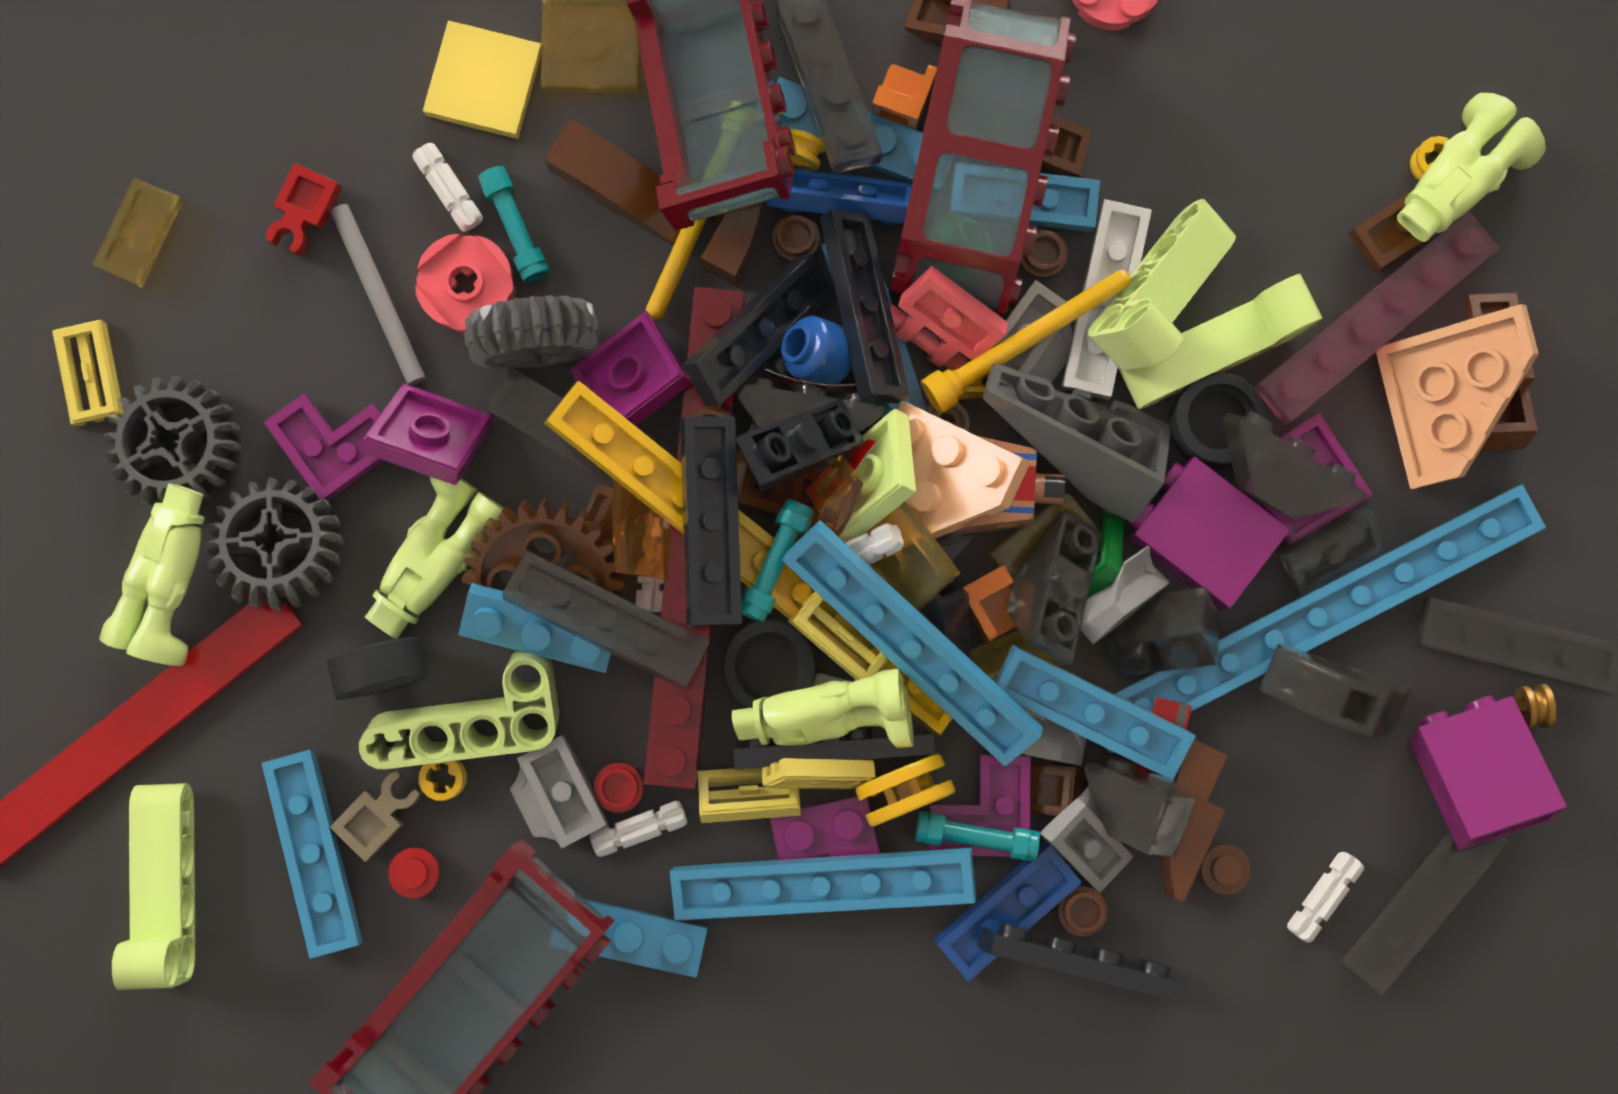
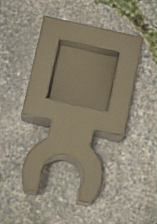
[330,771,423,862]

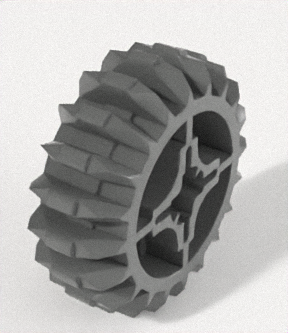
[464,295,600,371]
[102,376,242,505]
[204,478,344,612]

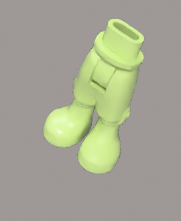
[1397,93,1546,242]
[365,477,503,639]
[99,483,204,666]
[732,668,914,748]

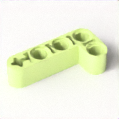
[1088,199,1236,371]
[1118,274,1323,410]
[359,650,560,769]
[112,783,195,990]

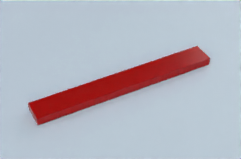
[0,598,306,868]

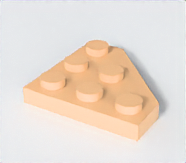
[1375,304,1539,489]
[866,401,1031,559]

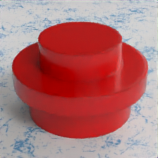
[593,763,644,813]
[388,847,440,898]

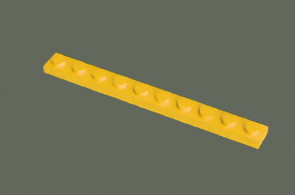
[544,381,952,735]

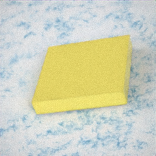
[423,20,543,139]

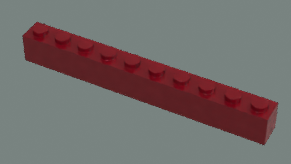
[643,287,746,789]

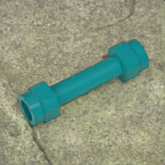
[478,166,550,283]
[741,499,814,623]
[915,811,1040,862]

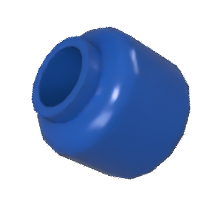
[781,316,852,385]

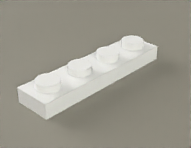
[1061,199,1152,400]

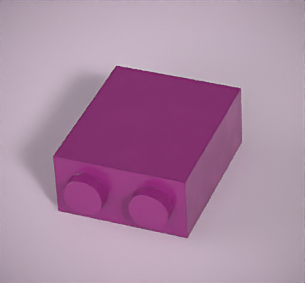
[1127,457,1290,611]
[1409,696,1567,851]

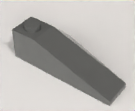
[982,363,1171,523]

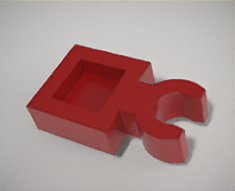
[266,163,342,257]

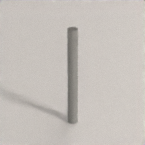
[330,204,426,386]

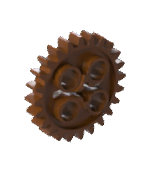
[462,498,627,648]

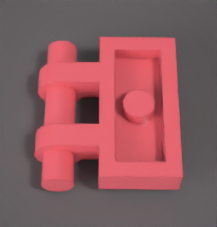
[889,266,1008,371]

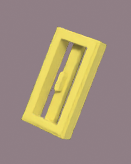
[52,320,124,427]
[788,590,889,680]
[762,758,875,789]
[698,767,801,823]

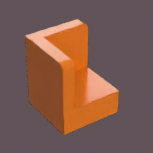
[871,64,937,130]
[963,565,1027,644]

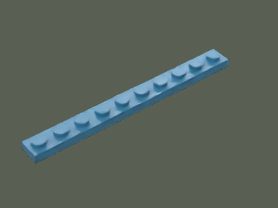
[1106,484,1546,753]

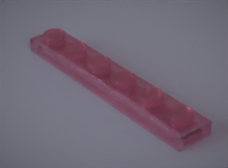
[1253,211,1500,425]

